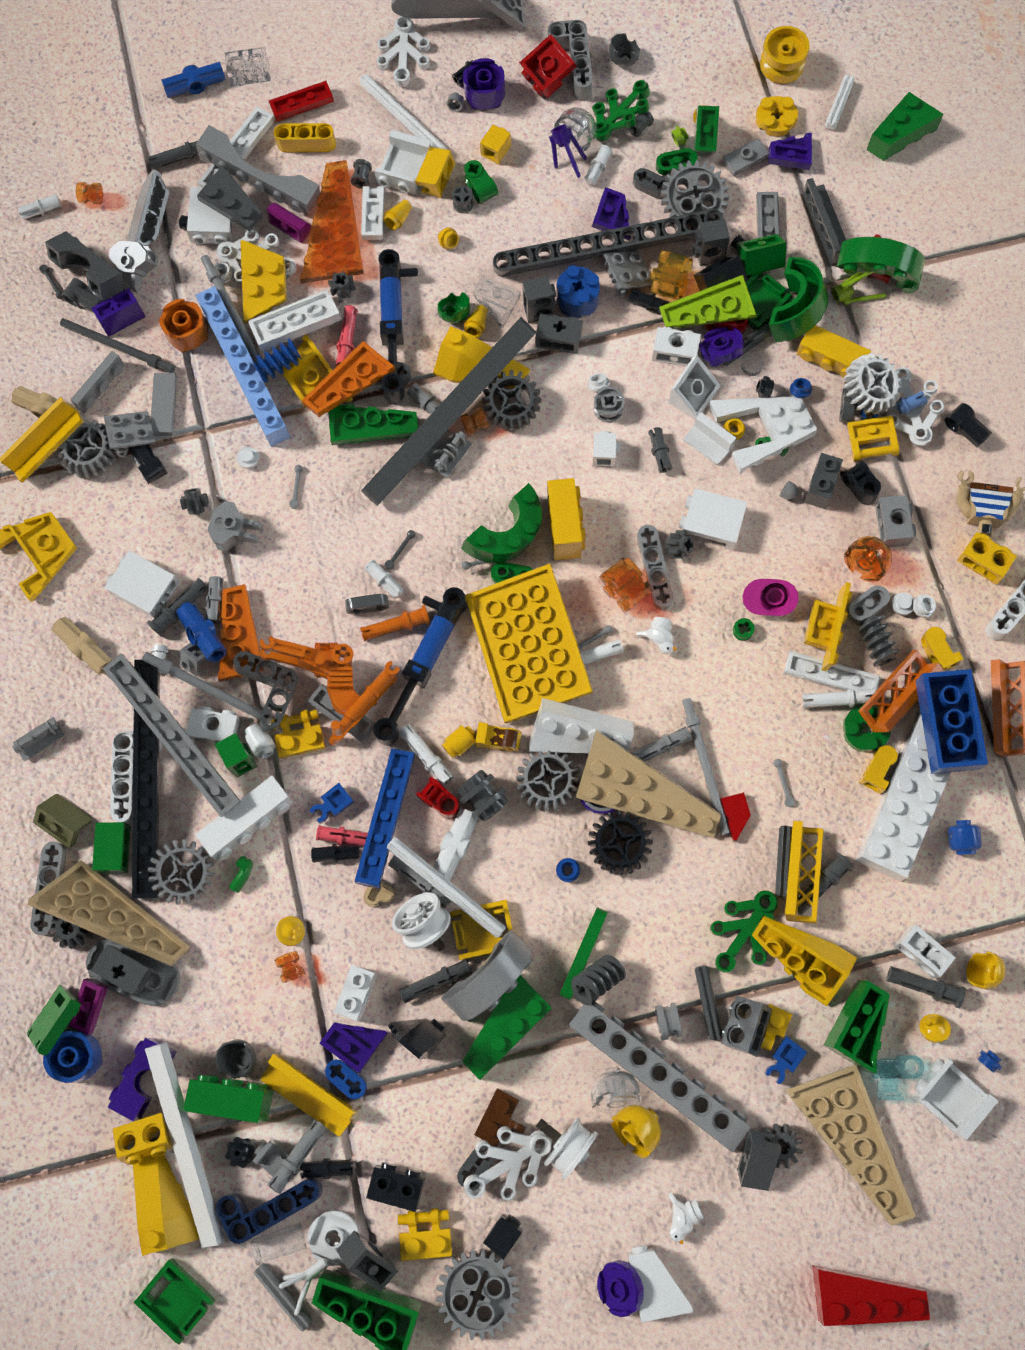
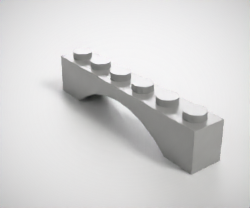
[196,125,320,215]

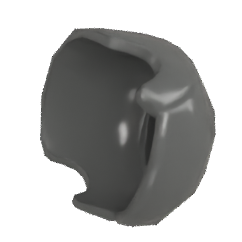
[609,33,640,67]
[215,1039,257,1078]

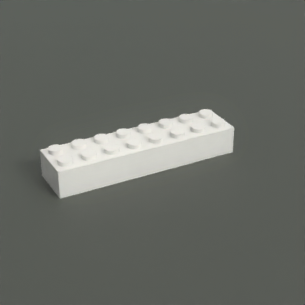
[855,709,950,881]

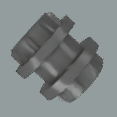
[458,770,508,821]

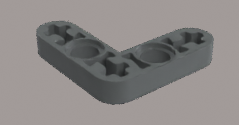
[233,651,298,732]

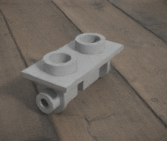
[12,717,65,761]

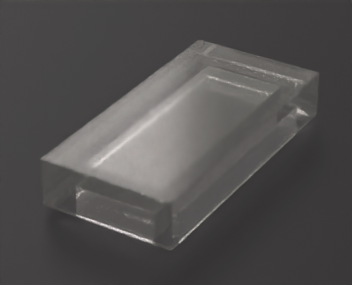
[250,1222,307,1266]

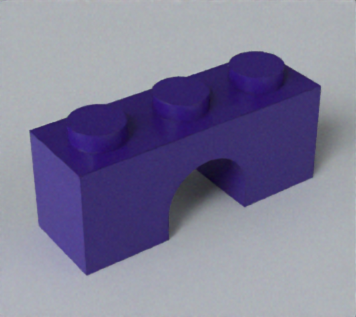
[108,1038,177,1121]

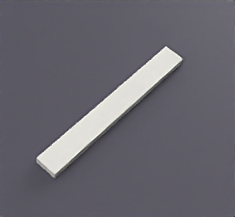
[145,1042,225,1248]

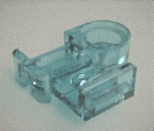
[871,1055,924,1100]

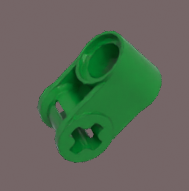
[464,160,499,204]

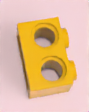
[957,532,1017,585]
[112,1112,173,1165]

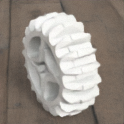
[843,353,903,415]

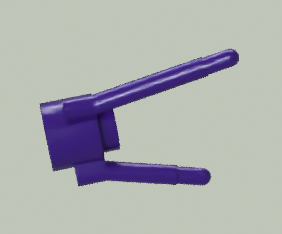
[549,124,587,178]

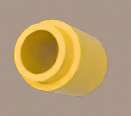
[441,725,477,759]

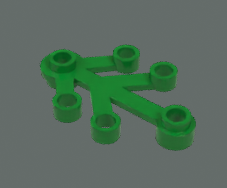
[591,80,651,142]
[710,890,778,973]

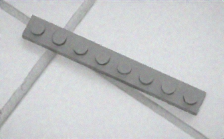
[103,653,241,817]

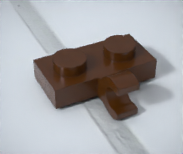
[474,1088,526,1147]

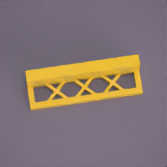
[785,821,824,924]

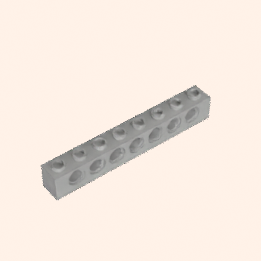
[568,1001,751,1152]

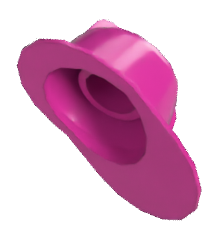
[742,579,799,616]

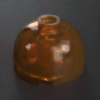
[844,535,893,582]

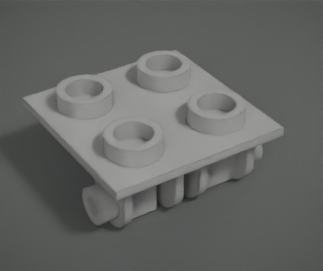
[603,250,655,297]
[104,411,155,457]
[419,429,472,478]

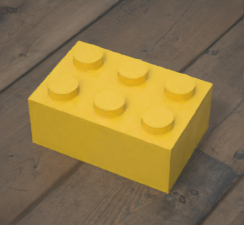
[547,478,586,561]

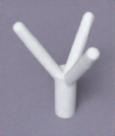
[279,1257,329,1316]

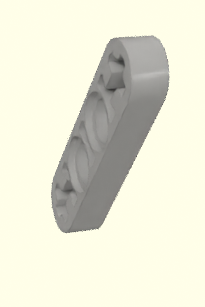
[637,525,673,610]
[30,841,66,936]

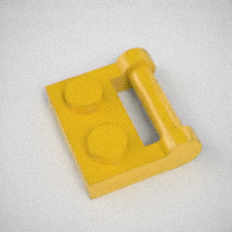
[847,415,899,462]

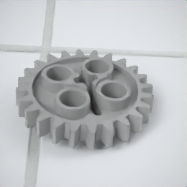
[660,160,730,230]
[436,1248,520,1340]

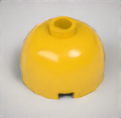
[611,1105,661,1158]

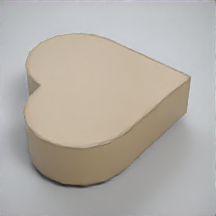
[363,881,395,907]

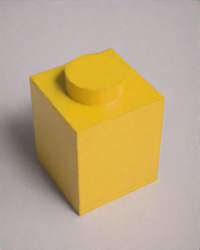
[480,124,511,165]

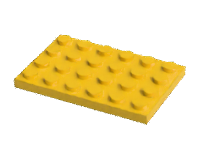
[465,563,594,724]

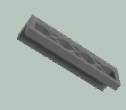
[802,178,846,266]

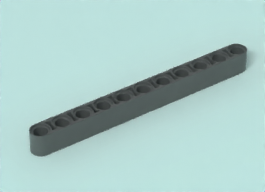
[493,209,723,276]
[361,317,537,506]

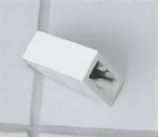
[627,1244,693,1323]

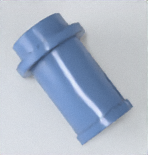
[896,391,927,415]

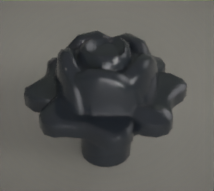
[225,1137,255,1168]

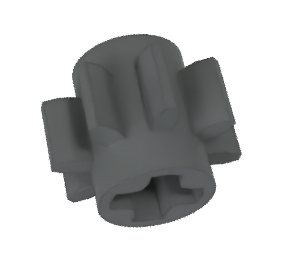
[328,271,356,300]
[180,488,209,515]
[665,530,694,559]

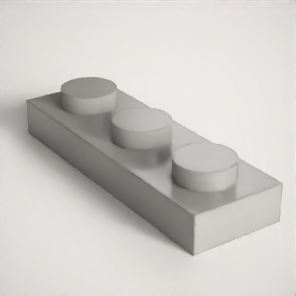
[71,351,125,414]

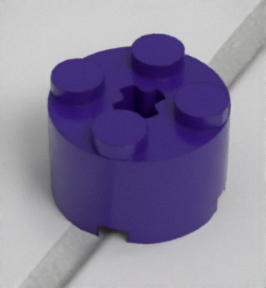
[463,58,505,110]

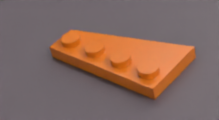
[302,341,396,417]
[218,584,265,682]

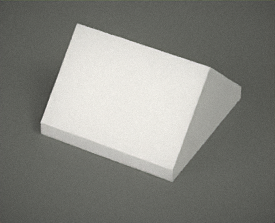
[668,355,721,419]

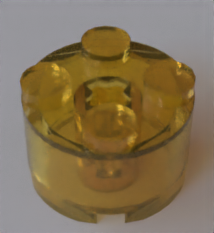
[650,250,693,300]

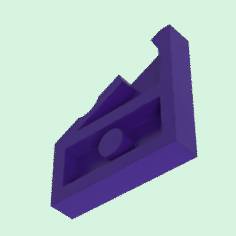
[769,133,812,170]
[591,187,631,241]
[319,1023,388,1073]

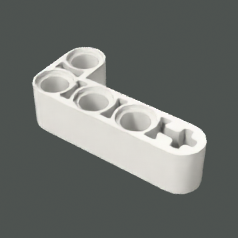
[985,579,1025,641]
[110,731,163,825]

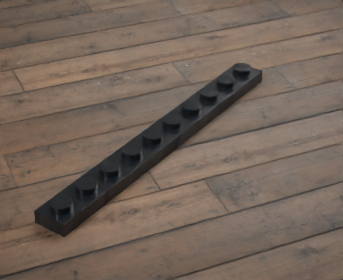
[132,660,160,899]

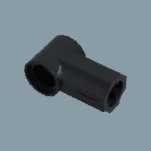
[944,403,992,448]
[128,444,168,484]

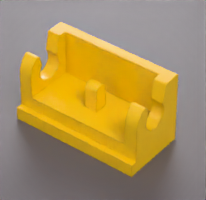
[415,147,456,198]

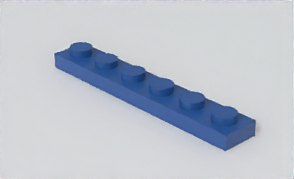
[355,748,415,889]

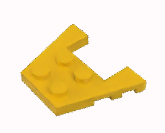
[0,512,77,602]

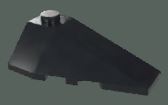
[388,1018,446,1059]

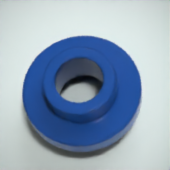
[790,378,812,398]
[556,858,580,882]
[978,1049,1003,1073]

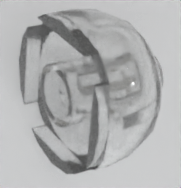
[554,107,597,152]
[591,1067,642,1113]

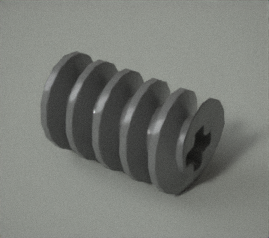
[856,615,900,667]
[571,955,626,1005]

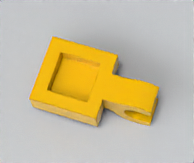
[760,1004,792,1051]

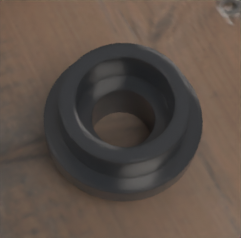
[756,376,774,398]

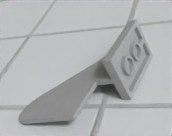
[391,0,526,32]

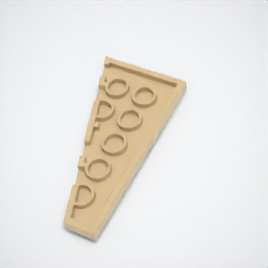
[576,729,721,838]
[27,860,190,966]
[785,1065,916,1226]

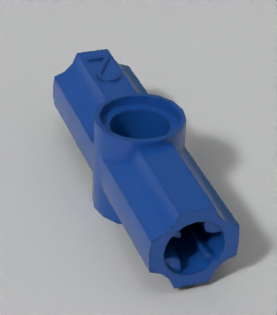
[161,61,226,98]
[176,602,226,663]

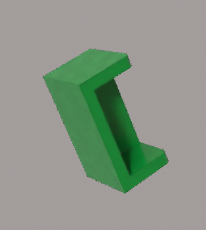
[694,105,720,154]
[737,234,786,275]
[215,733,258,778]
[92,822,131,873]

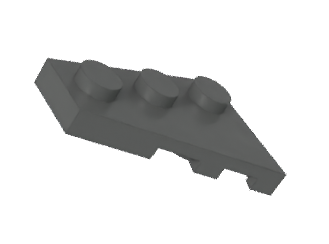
[197,165,262,232]

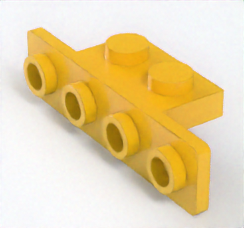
[804,582,852,672]

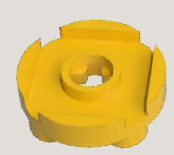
[755,96,798,137]

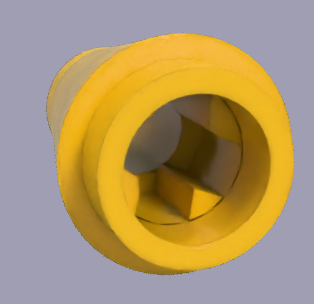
[383,199,412,230]
[464,305,488,338]

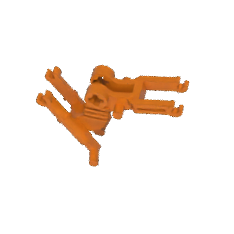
[260,636,400,745]

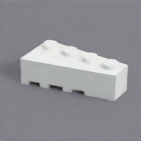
[529,698,634,753]

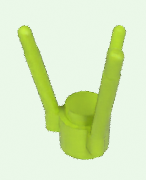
[832,271,887,306]

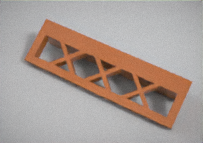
[858,650,944,733]
[991,659,1025,757]

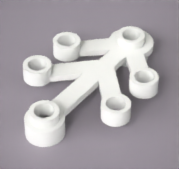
[376,16,430,87]
[217,229,297,284]
[887,367,944,446]
[464,1126,552,1201]

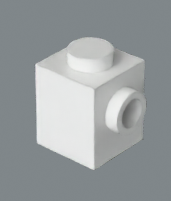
[593,431,620,467]

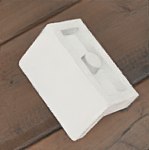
[683,412,736,465]

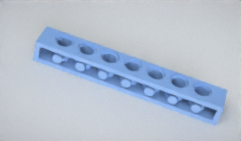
[195,286,291,447]

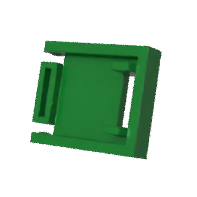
[745,272,793,330]
[27,984,82,1056]
[133,1258,216,1345]

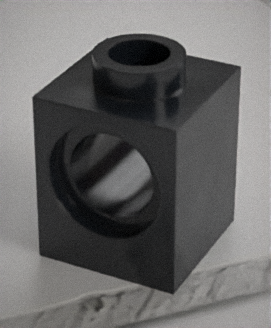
[483,1214,523,1260]

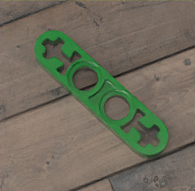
[559,907,608,1000]

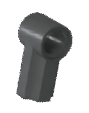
[61,278,103,313]

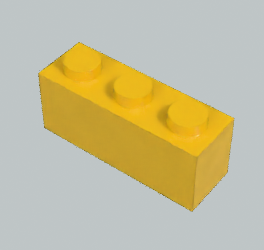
[796,325,871,378]

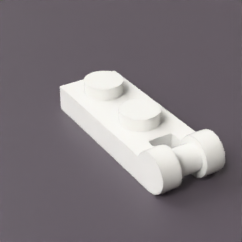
[361,186,385,240]

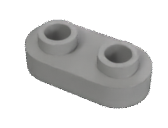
[847,585,890,623]

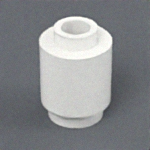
[244,723,276,759]

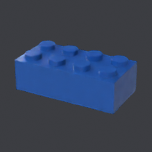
[916,669,988,774]

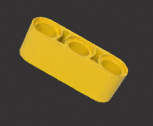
[273,123,337,153]

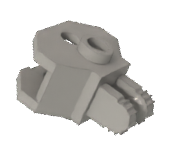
[109,241,158,292]
[208,501,263,552]

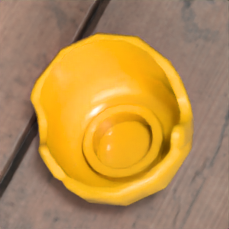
[966,951,1006,990]

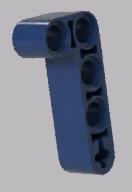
[216,1178,323,1244]

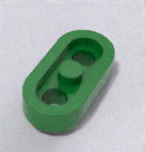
[656,148,698,176]
[491,562,533,584]

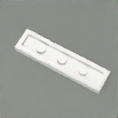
[783,651,881,697]

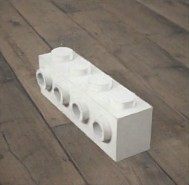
[195,775,293,861]

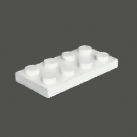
[248,290,342,352]

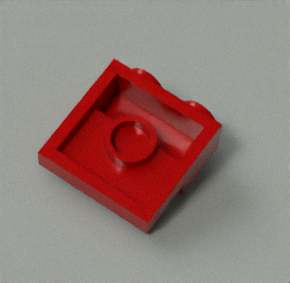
[519,34,577,98]

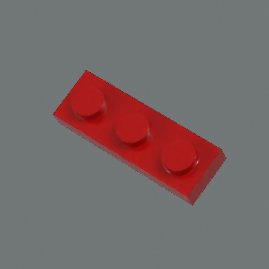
[268,81,334,122]

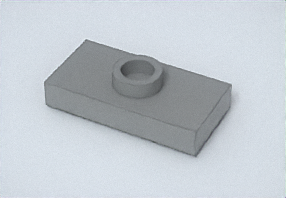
[722,138,769,177]

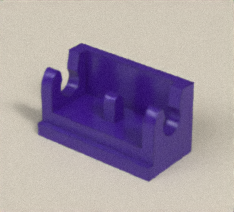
[91,288,146,337]

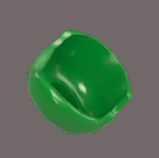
[437,292,470,323]

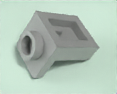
[180,643,208,677]
[253,1140,289,1177]

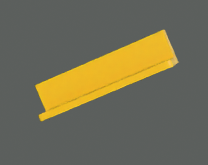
[0,397,83,483]
[260,1054,357,1136]

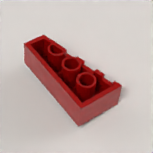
[812,1265,930,1326]

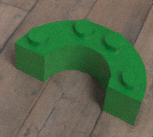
[836,237,925,293]
[769,257,829,342]
[461,483,542,563]

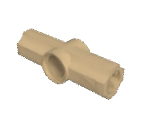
[11,386,57,418]
[51,616,112,676]

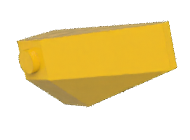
[433,326,530,388]
[752,916,857,1006]
[131,1148,199,1256]

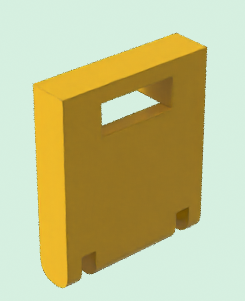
[450,900,513,960]

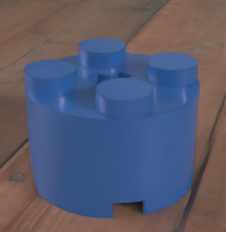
[556,265,600,319]
[43,1031,102,1083]

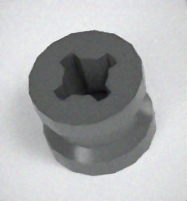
[452,185,474,213]

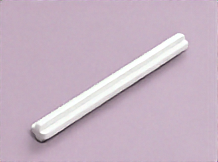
[360,74,447,149]
[387,837,506,938]

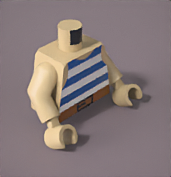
[956,470,1025,537]

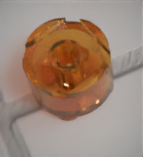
[599,557,652,613]

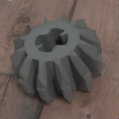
[49,918,91,949]
[764,1123,803,1168]

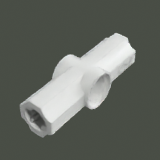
[433,808,479,881]

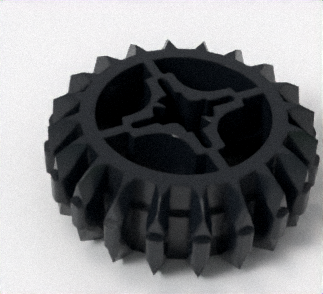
[588,810,653,876]

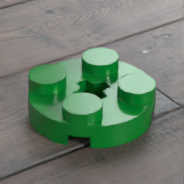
[843,704,891,752]

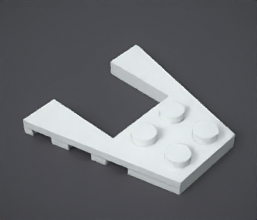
[709,396,817,474]

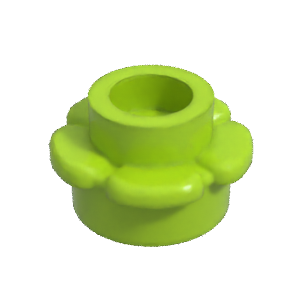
[671,126,689,147]

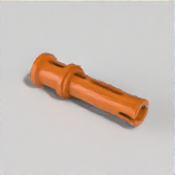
[360,605,431,641]

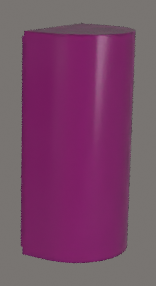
[267,203,311,243]
[68,978,109,1035]

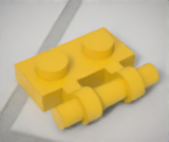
[271,709,326,759]
[398,1208,453,1261]

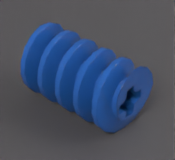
[252,338,302,383]

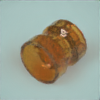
[76,182,103,205]
[460,408,489,436]
[274,951,306,983]

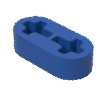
[325,1060,367,1099]

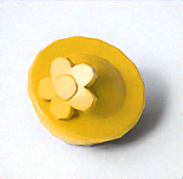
[276,916,305,946]
[919,1014,951,1043]

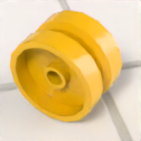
[760,26,810,84]

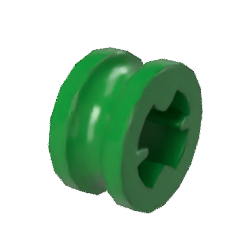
[733,618,755,641]

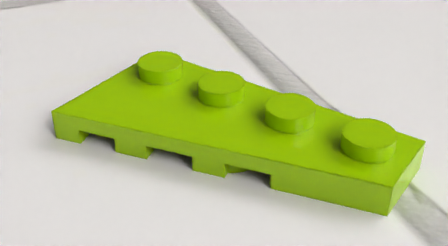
[659,275,757,329]

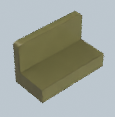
[33,794,92,848]

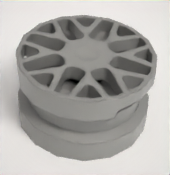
[593,387,625,423]
[655,1003,682,1041]

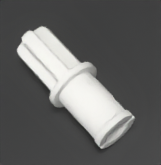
[585,145,612,185]
[18,194,62,219]
[364,560,404,599]

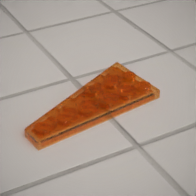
[300,160,364,284]

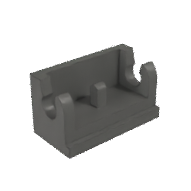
[737,1128,781,1191]

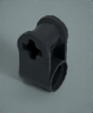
[840,460,881,505]

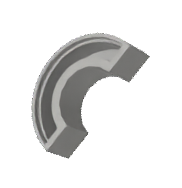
[441,929,533,1022]

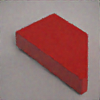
[721,792,751,842]

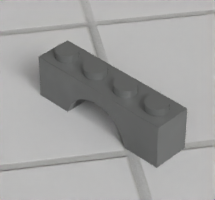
[45,231,123,301]

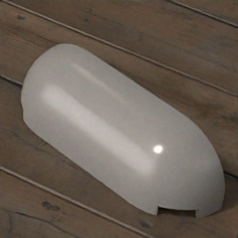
[127,169,169,246]

